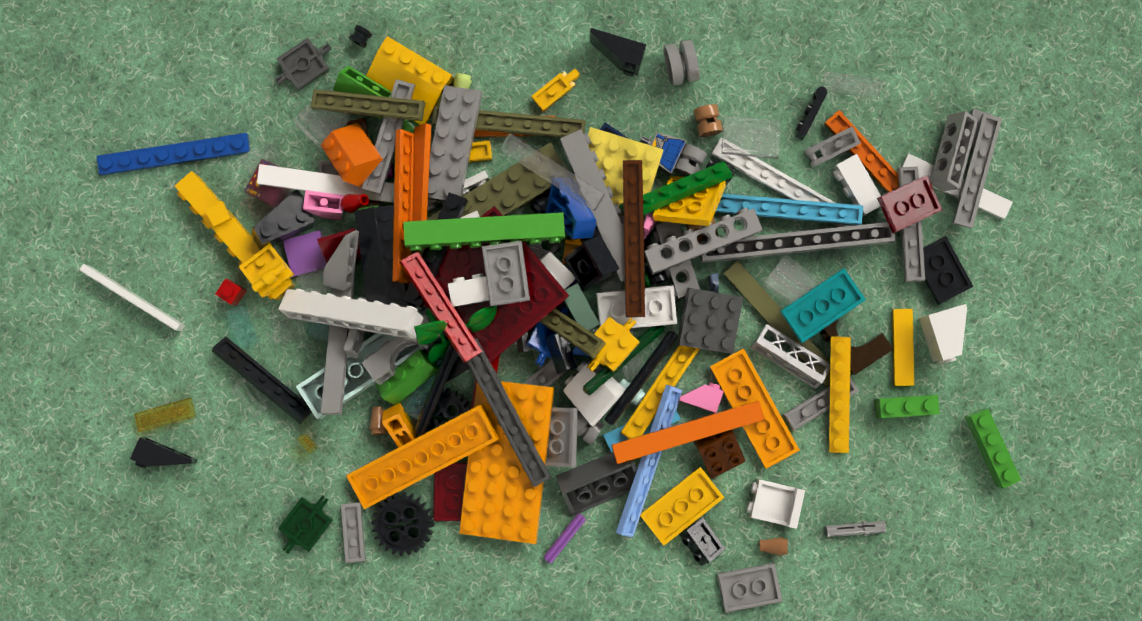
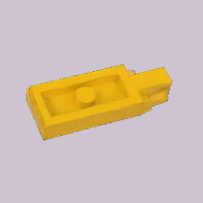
[531,69,580,112]

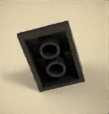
[590,28,646,77]

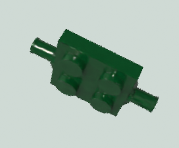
[278,495,333,554]

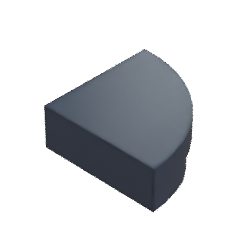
[709,273,719,293]

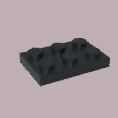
[923,236,974,305]

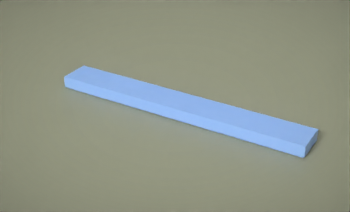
[616,384,682,538]

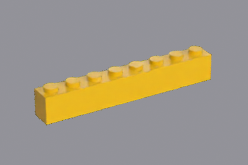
[175,171,296,301]

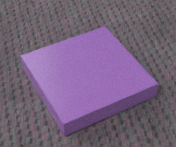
[283,230,327,277]

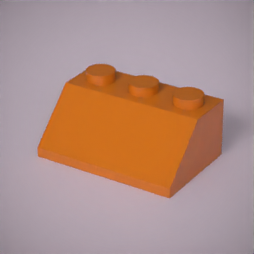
[321,123,383,187]

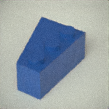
[546,177,596,239]

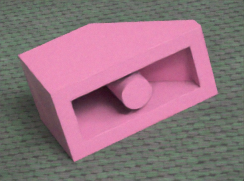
[303,190,344,220]
[679,382,724,413]

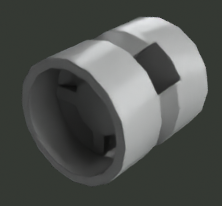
[674,144,707,177]
[577,412,604,445]

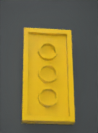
[640,467,725,546]

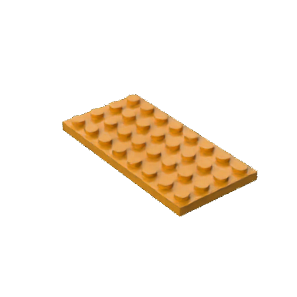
[459,381,554,544]

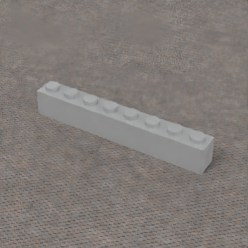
[560,129,645,282]

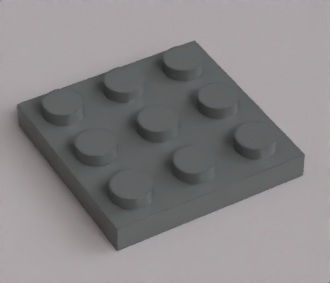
[677,287,743,354]

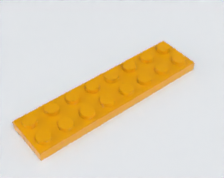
[346,404,499,509]

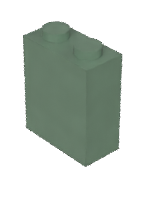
[564,283,600,334]

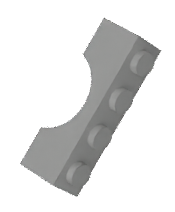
[362,316,441,385]

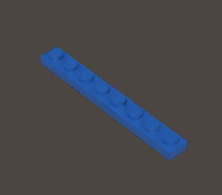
[97,133,251,175]

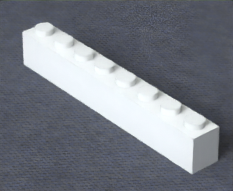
[278,288,423,339]

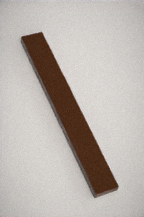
[623,160,645,317]

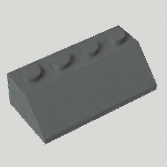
[556,452,637,516]

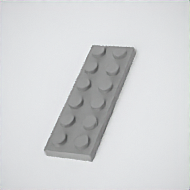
[428,85,483,201]

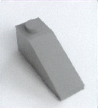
[323,230,359,291]

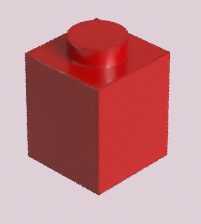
[215,278,247,306]

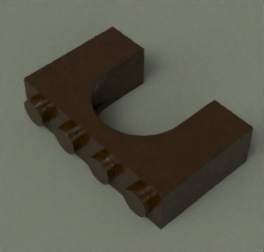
[820,319,893,375]

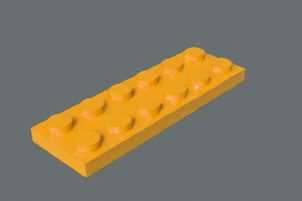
[710,348,800,469]

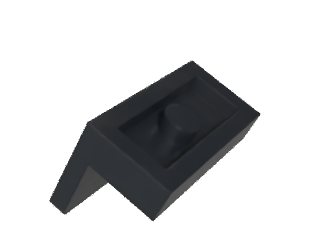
[545,333,577,374]

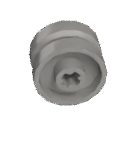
[663,39,700,86]

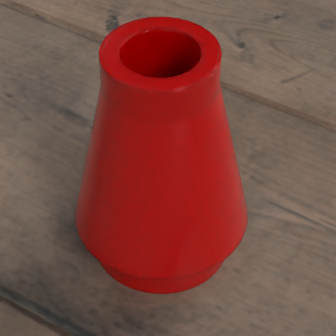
[341,194,369,213]

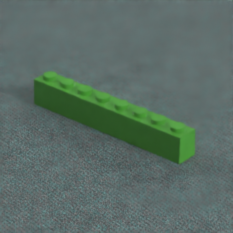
[403,212,565,251]

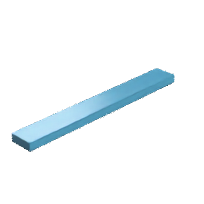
[715,194,863,225]

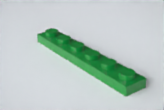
[619,161,733,216]

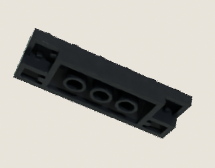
[355,205,408,307]

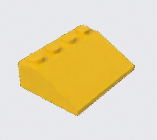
[366,36,454,125]

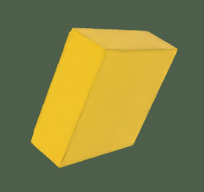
[205,201,232,228]

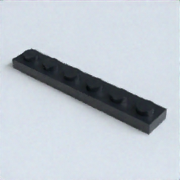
[403,192,468,308]
[212,336,312,424]

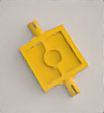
[586,317,640,372]

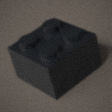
[564,235,620,292]

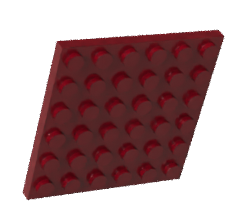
[408,206,570,363]

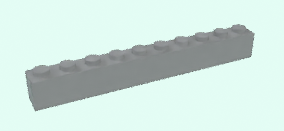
[699,222,895,263]

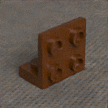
[693,430,745,478]

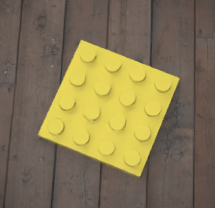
[574,127,664,217]

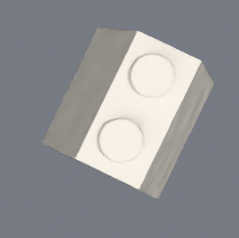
[919,304,967,364]
[563,359,626,426]

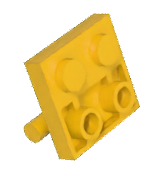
[239,243,294,298]

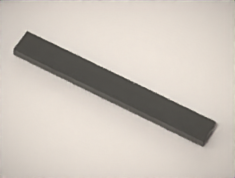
[467,338,551,487]

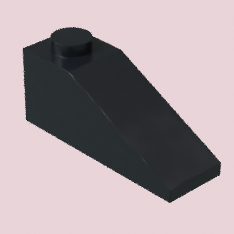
[130,437,198,468]

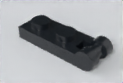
[795,86,827,140]

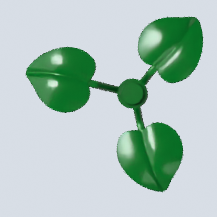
[414,306,497,363]

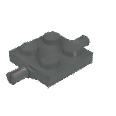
[274,38,332,91]

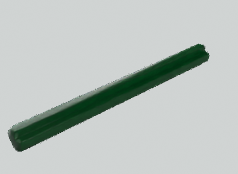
[583,325,665,395]

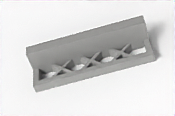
[751,324,830,389]

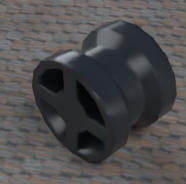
[349,25,373,48]

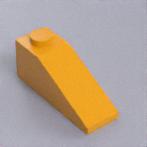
[382,403,417,447]

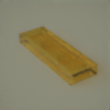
[134,398,196,432]

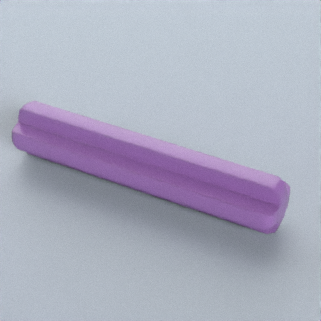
[544,513,586,563]

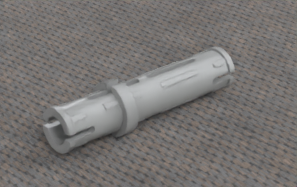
[825,520,886,538]

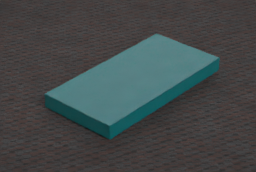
[779,268,866,343]

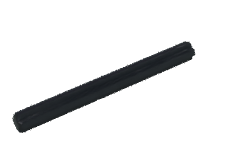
[605,331,678,425]
[414,342,457,435]

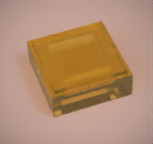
[297,434,318,453]

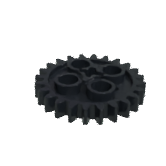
[411,388,472,437]
[371,492,435,556]

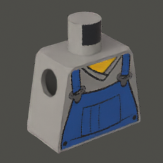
[640,133,687,176]

